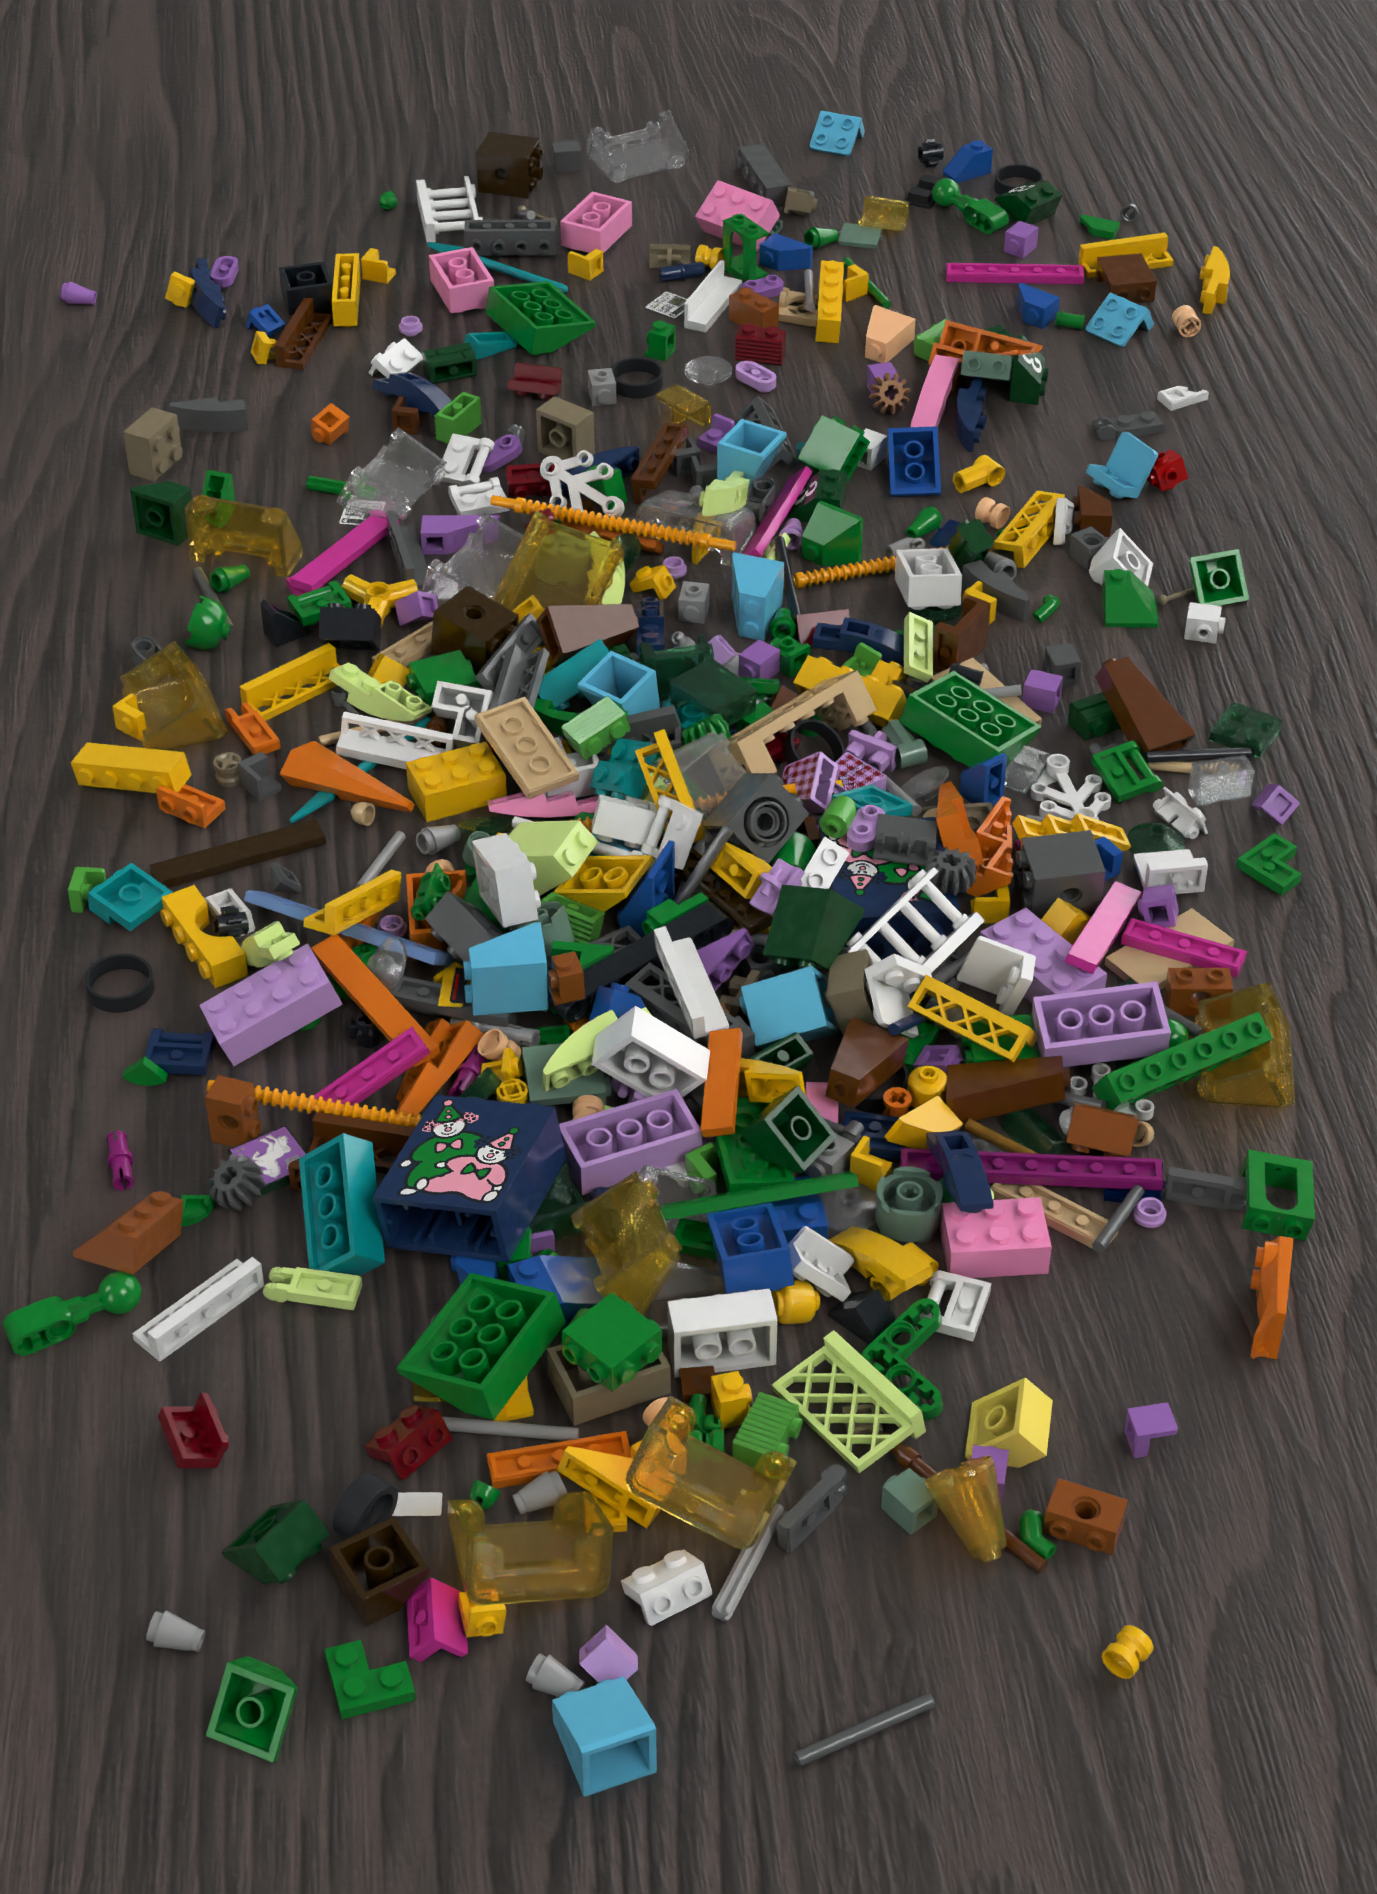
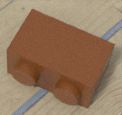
[729,287,779,328]
[1066,1102,1139,1157]

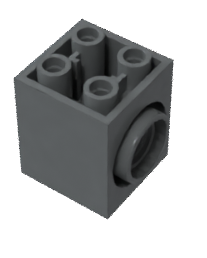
[701,773,810,864]
[1014,830,1106,919]

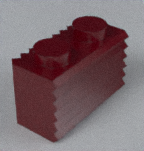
[735,324,786,365]

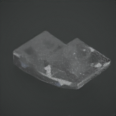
[1004,745,1050,794]

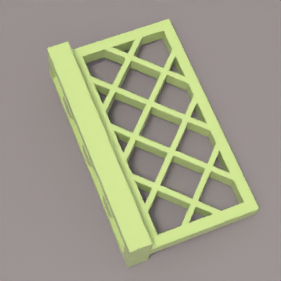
[771,1330,926,1473]

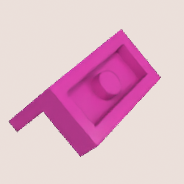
[407,1577,468,1662]

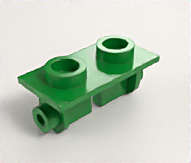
[411,863,451,921]

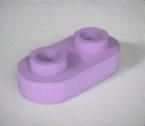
[735,361,777,393]
[847,805,885,852]

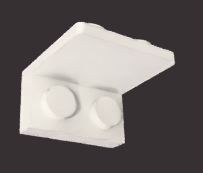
[1133,849,1208,894]
[957,936,1036,1015]
[864,954,932,1038]

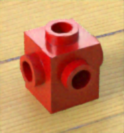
[1147,449,1188,491]

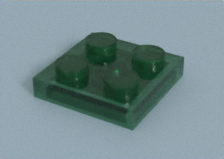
[1209,702,1283,758]

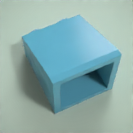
[717,419,786,489]
[731,552,784,641]
[577,651,660,715]
[463,922,548,1016]
[739,966,840,1050]
[552,1676,657,1797]

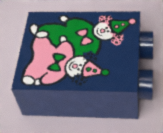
[818,817,960,960]
[373,1095,567,1262]

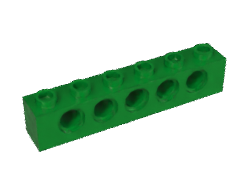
[1091,1011,1273,1111]

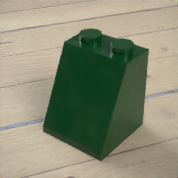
[763,885,865,969]

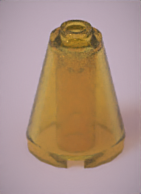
[925,1455,1007,1563]

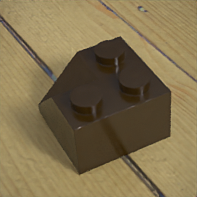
[329,1516,430,1627]

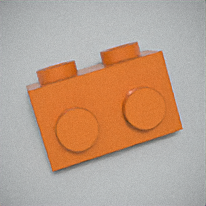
[156,784,226,829]

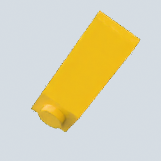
[557,1446,677,1529]

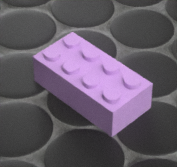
[980,908,1107,1004]
[199,943,342,1066]
[1031,981,1171,1067]
[559,1089,702,1195]

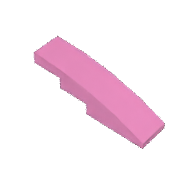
[910,354,959,427]
[487,790,599,818]

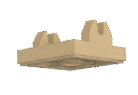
[778,287,818,328]

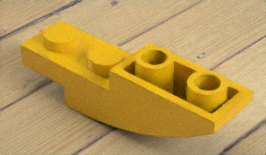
[1200,246,1230,314]

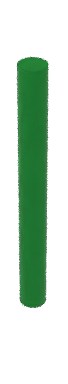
[842,257,891,309]

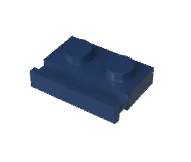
[843,1111,905,1160]

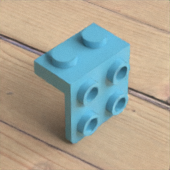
[810,111,865,157]
[1086,293,1154,347]
[1085,432,1158,499]

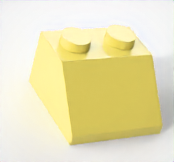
[965,1378,1053,1468]

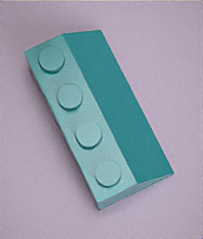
[299,1133,385,1276]

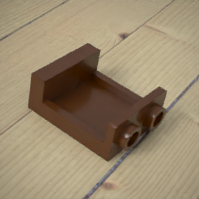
[1095,253,1157,303]
[933,595,990,673]

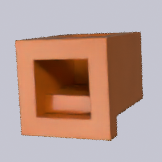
[311,403,350,445]

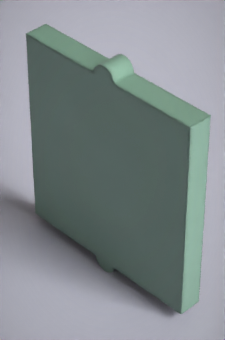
[838,223,882,249]

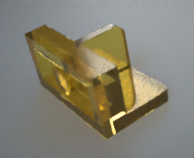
[858,195,910,231]
[657,384,711,427]

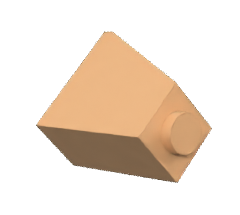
[865,305,916,363]

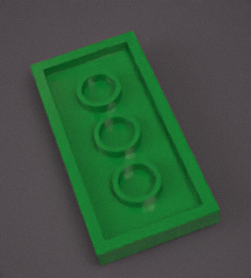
[713,1098,794,1192]

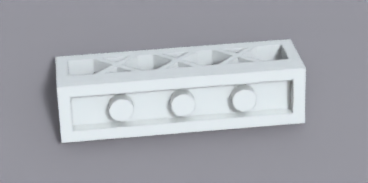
[336,712,454,769]
[132,1257,264,1362]

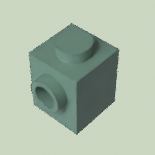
[881,1468,939,1535]

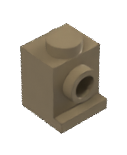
[784,187,818,215]

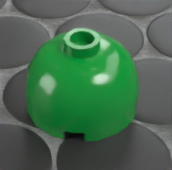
[184,595,231,650]

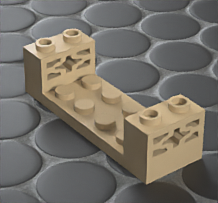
[707,670,877,791]

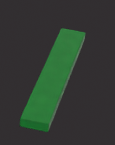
[658,1171,859,1221]

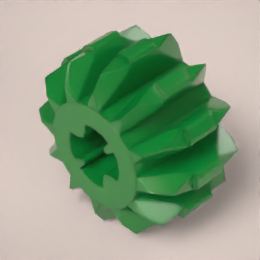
[681,714,731,756]

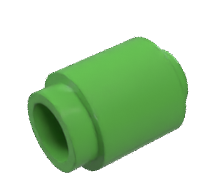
[819,796,857,838]

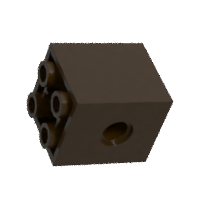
[476,132,543,199]
[430,585,519,675]

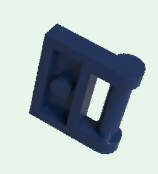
[145,1028,216,1075]

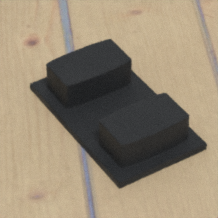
[903,174,943,209]

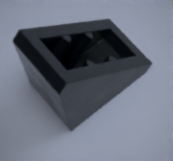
[260,599,312,647]
[828,1288,902,1345]

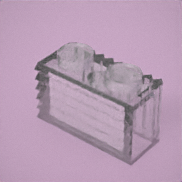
[1188,755,1255,805]

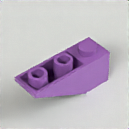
[421,515,500,555]
[664,928,755,997]

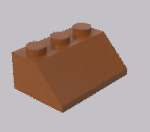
[73,1191,184,1275]

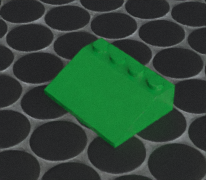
[485,281,596,356]
[899,671,1042,767]
[396,1273,566,1420]

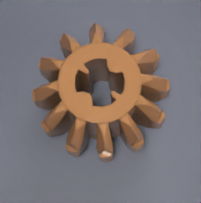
[869,372,910,415]

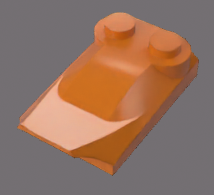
[1250,1236,1294,1359]

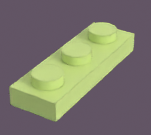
[904,612,933,683]

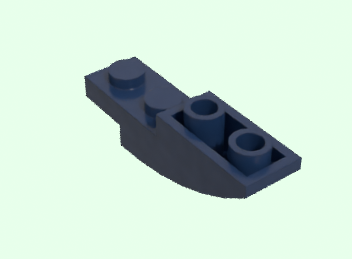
[188,258,227,328]
[372,372,451,418]
[956,377,987,452]
[556,446,639,505]
[637,597,664,657]
[812,617,904,668]
[926,1130,994,1213]

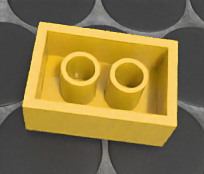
[406,741,507,822]

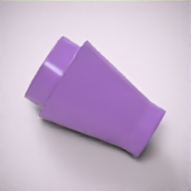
[61,281,97,305]

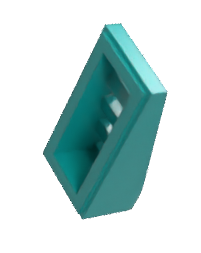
[464,332,517,360]

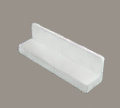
[684,260,742,333]
[654,926,729,1039]

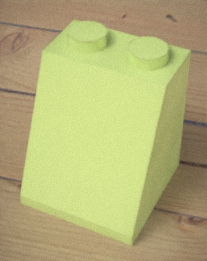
[508,820,598,896]

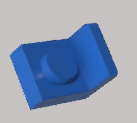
[246,304,286,337]

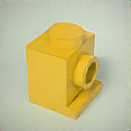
[711,1371,752,1429]

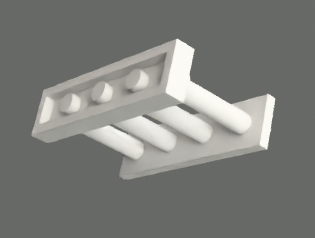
[416,176,483,243]
[843,868,985,995]

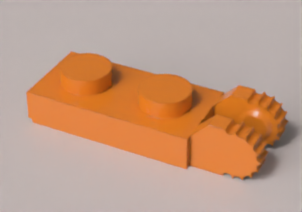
[225,702,281,755]

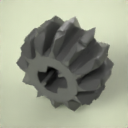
[925,847,976,896]
[207,1154,266,1212]

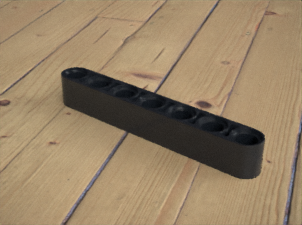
[548,902,734,1023]

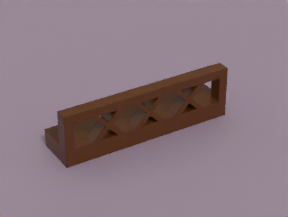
[274,298,333,370]
[631,423,689,505]
[307,1112,415,1174]

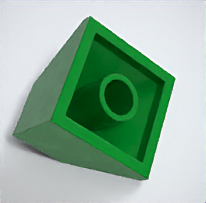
[801,500,864,567]
[1188,549,1249,606]
[1101,569,1159,628]
[206,1656,298,1763]

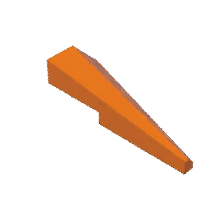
[928,320,1043,365]
[280,741,415,813]
[936,781,984,866]
[967,796,1013,897]
[395,1018,484,1117]

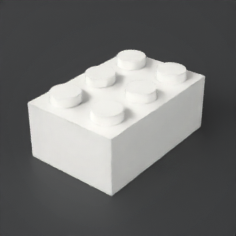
[895,548,962,610]
[472,833,541,928]
[592,1006,710,1097]
[668,1289,778,1378]

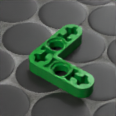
[862,1298,943,1420]

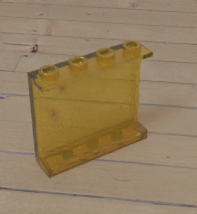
[493,511,625,611]

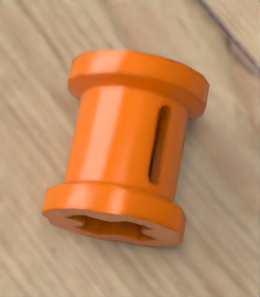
[883,1087,912,1117]

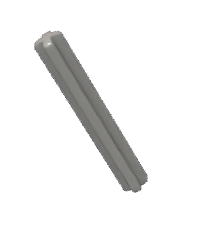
[712,1501,784,1621]

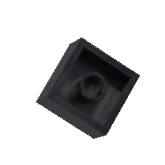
[279,261,333,315]
[319,603,382,650]

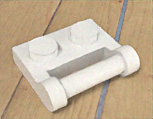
[436,433,495,486]
[448,477,510,515]
[640,795,703,870]
[915,1270,991,1341]

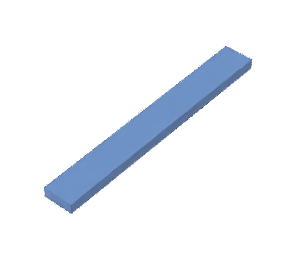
[244,890,453,966]

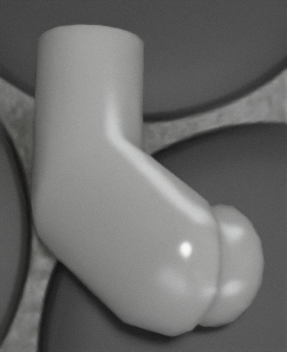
[885,537,925,557]

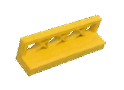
[1078,233,1174,278]
[994,491,1065,568]
[239,643,340,721]
[635,729,705,843]
[303,870,401,935]
[907,975,1038,1063]

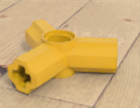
[341,574,418,628]

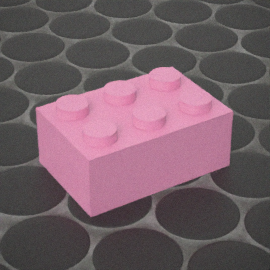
[695,180,780,251]
[560,191,632,253]
[429,247,494,313]
[940,1197,1052,1278]

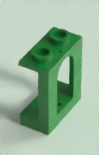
[723,213,769,283]
[1240,1149,1315,1241]

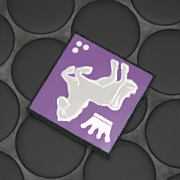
[228,1125,307,1198]

